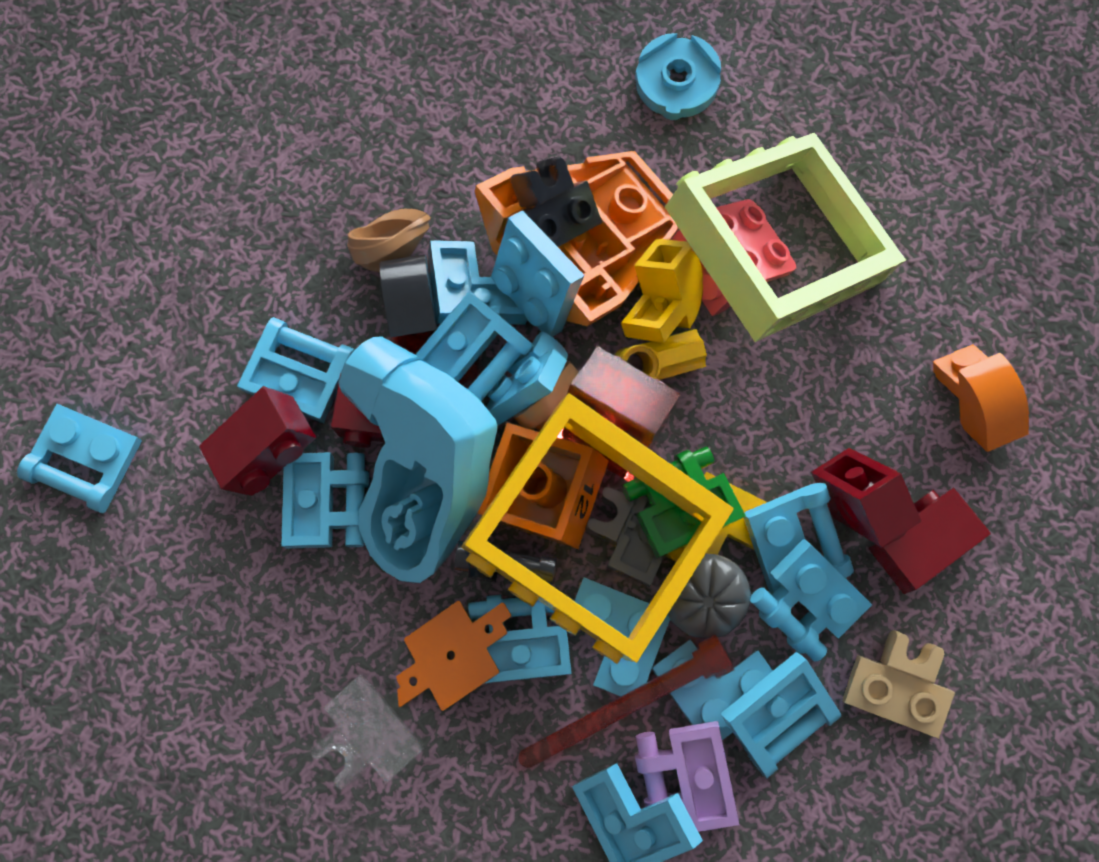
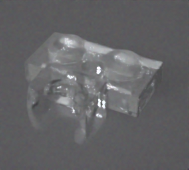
[311,674,426,790]

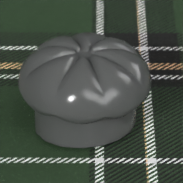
[667,554,751,639]

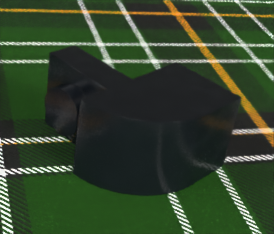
[380,254,439,338]

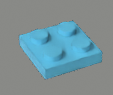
[491,211,585,337]

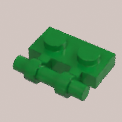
[622,446,746,559]

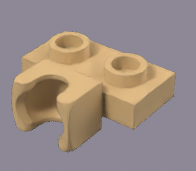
[842,630,955,739]

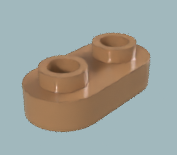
[513,361,581,432]

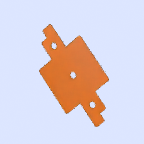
[396,601,511,711]

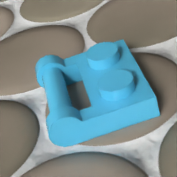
[416,290,535,401]
[237,317,355,423]
[17,404,142,513]
[744,483,854,595]
[721,652,842,779]

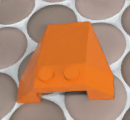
[474,151,679,326]

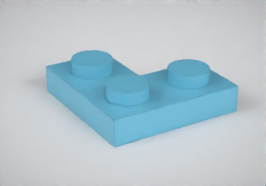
[428,240,527,325]
[575,577,670,704]
[652,639,773,740]
[572,763,703,862]

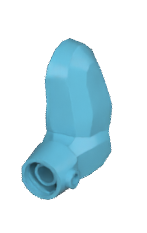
[338,337,498,583]

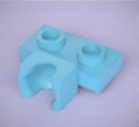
[486,331,568,426]

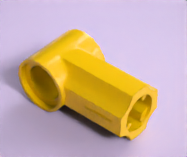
[610,329,707,386]

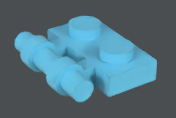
[281,452,369,549]
[750,539,872,661]
[468,594,572,684]

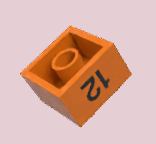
[477,423,609,549]

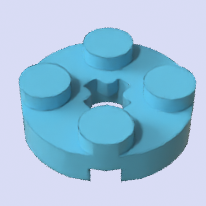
[635,33,721,120]

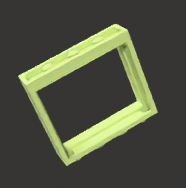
[665,133,906,342]

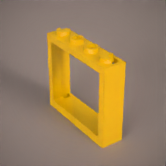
[461,393,734,664]

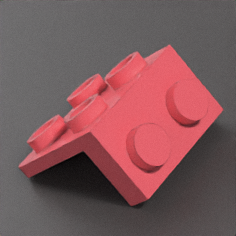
[670,199,796,316]

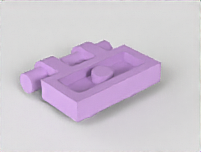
[635,721,739,832]

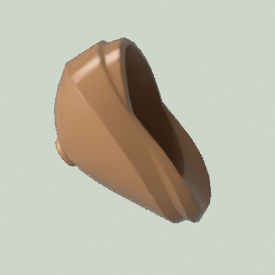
[347,209,431,273]

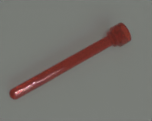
[518,634,735,768]

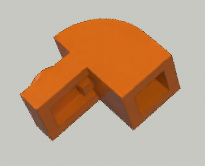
[933,345,1029,452]

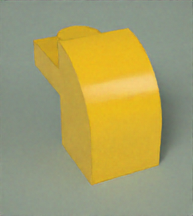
[621,239,703,343]

